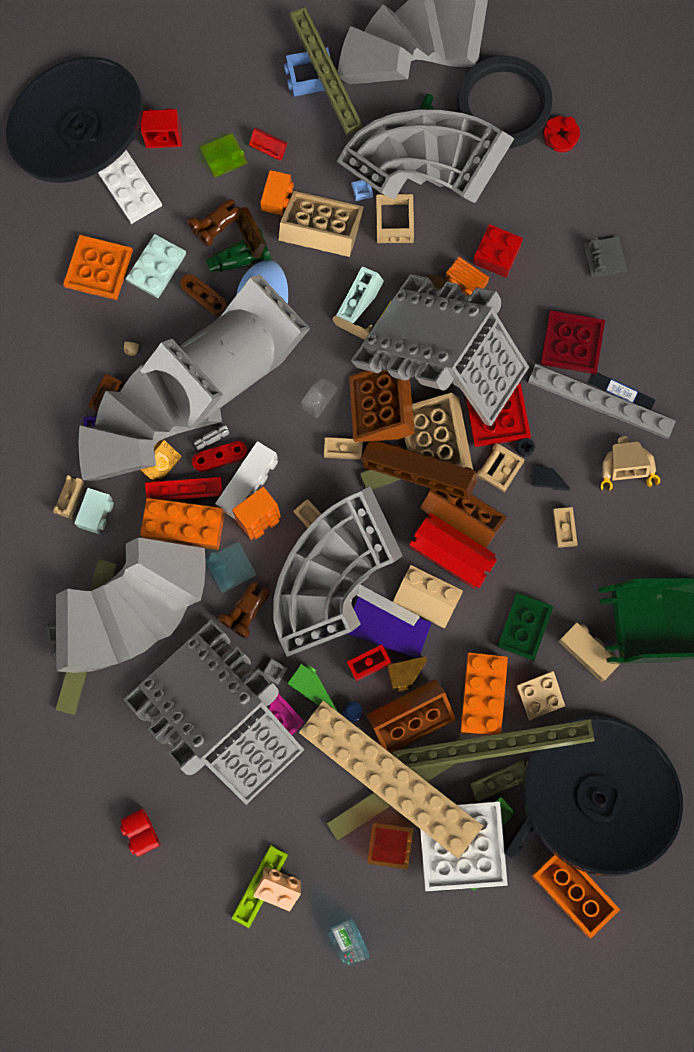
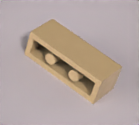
[559,623,620,682]

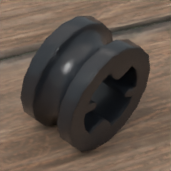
[517,438,535,457]

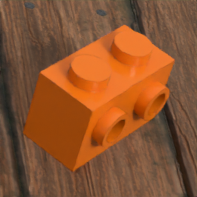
[260,170,294,216]

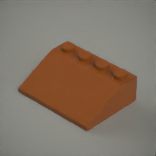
[349,369,415,442]

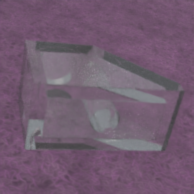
[301,378,338,418]

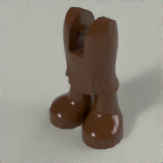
[187,198,241,247]
[217,580,270,639]

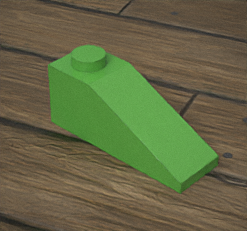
[288,664,337,711]

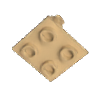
[516,671,565,720]

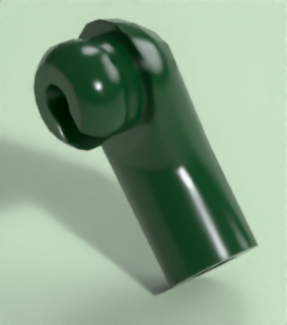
[421,94,434,110]

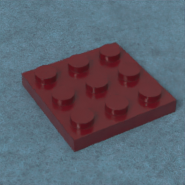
[540,310,605,375]

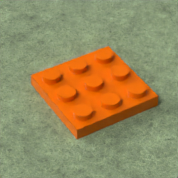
[63,235,133,300]

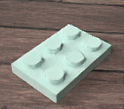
[126,234,186,298]

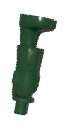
[206,228,272,273]

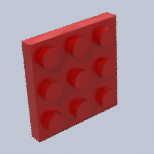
[465,383,531,447]

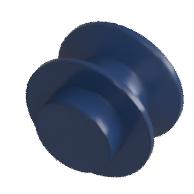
[343,701,362,722]

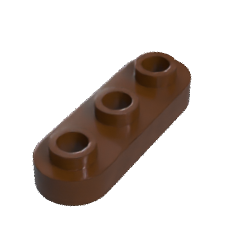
[180,274,227,316]

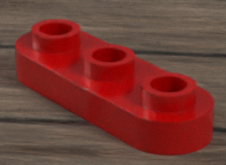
[192,441,248,472]

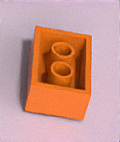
[232,486,281,540]

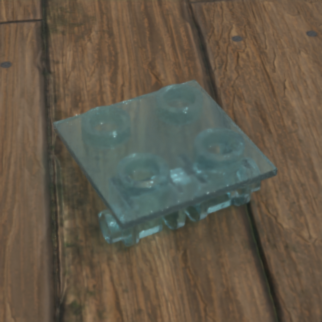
[205,541,256,593]

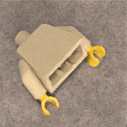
[600,436,660,491]

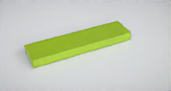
[232,845,288,928]

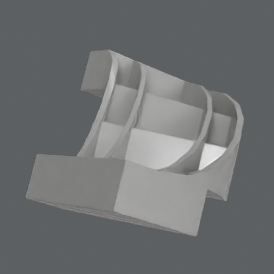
[337,0,488,84]
[337,110,514,203]
[78,365,222,480]
[273,486,403,657]
[56,538,206,673]

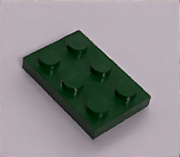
[497,593,553,661]

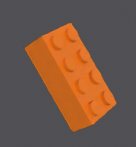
[140,498,225,550]
[460,653,508,736]
[531,854,620,938]

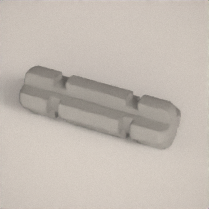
[194,425,229,450]

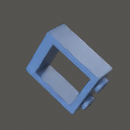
[284,47,330,97]

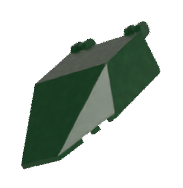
[598,578,694,664]

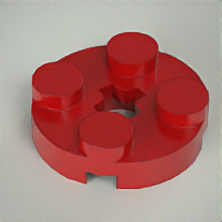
[543,116,580,152]

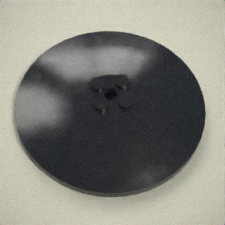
[6,57,143,183]
[523,716,683,877]

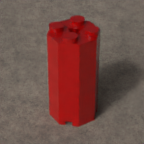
[409,513,498,589]

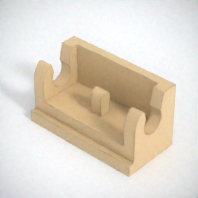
[53,475,86,519]

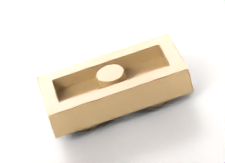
[324,437,363,460]
[293,499,321,528]
[553,507,578,548]

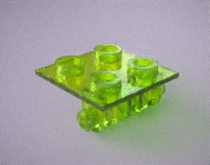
[200,133,248,178]

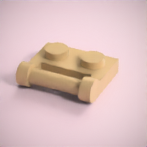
[476,443,525,493]

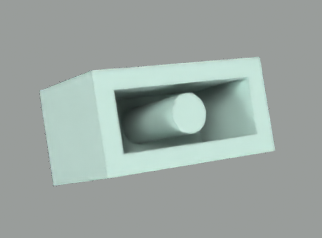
[75,488,114,534]

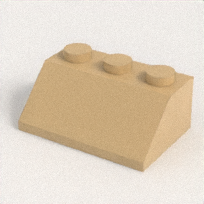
[393,565,463,629]

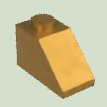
[387,656,427,692]

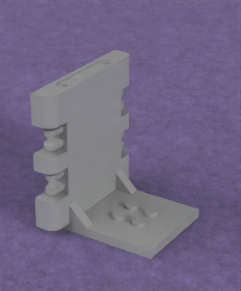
[351,274,529,426]
[123,619,304,805]

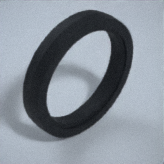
[457,56,552,149]

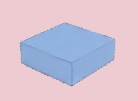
[351,180,373,201]

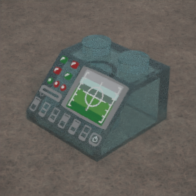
[328,917,370,967]

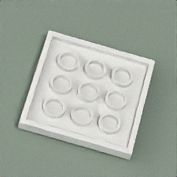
[420,802,508,891]

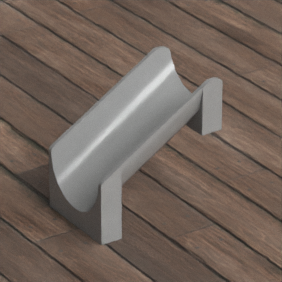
[139,275,310,428]

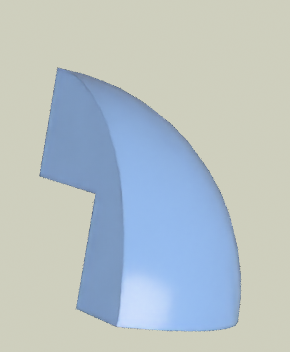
[237,260,288,304]

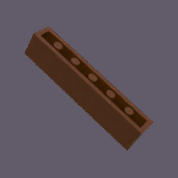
[361,441,477,500]

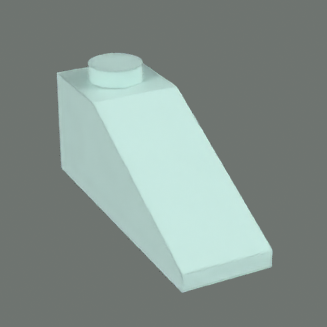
[336,266,384,323]

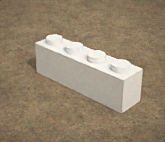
[215,441,278,520]

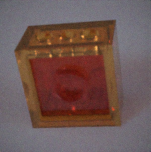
[367,823,413,870]

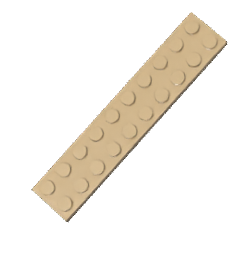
[299,701,483,859]

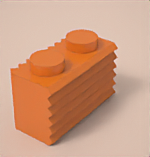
[445,256,489,296]

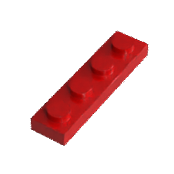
[145,477,223,500]

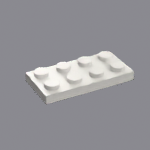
[98,150,162,224]

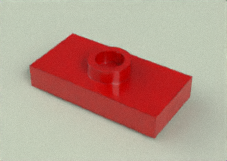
[249,127,288,161]

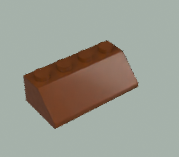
[420,489,507,548]
[366,679,456,753]

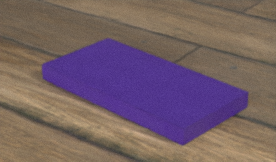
[347,597,431,659]

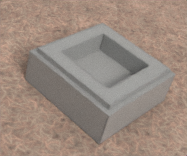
[263,658,288,685]

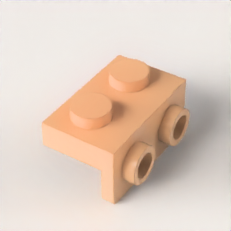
[253,867,301,911]

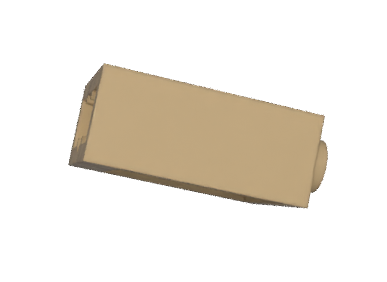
[376,193,414,243]

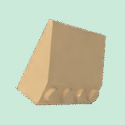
[279,191,364,257]
[405,393,473,469]

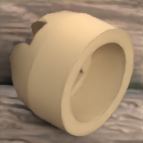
[124,342,139,356]

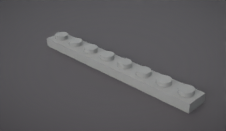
[528,364,676,439]

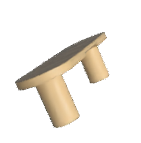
[333,315,374,340]

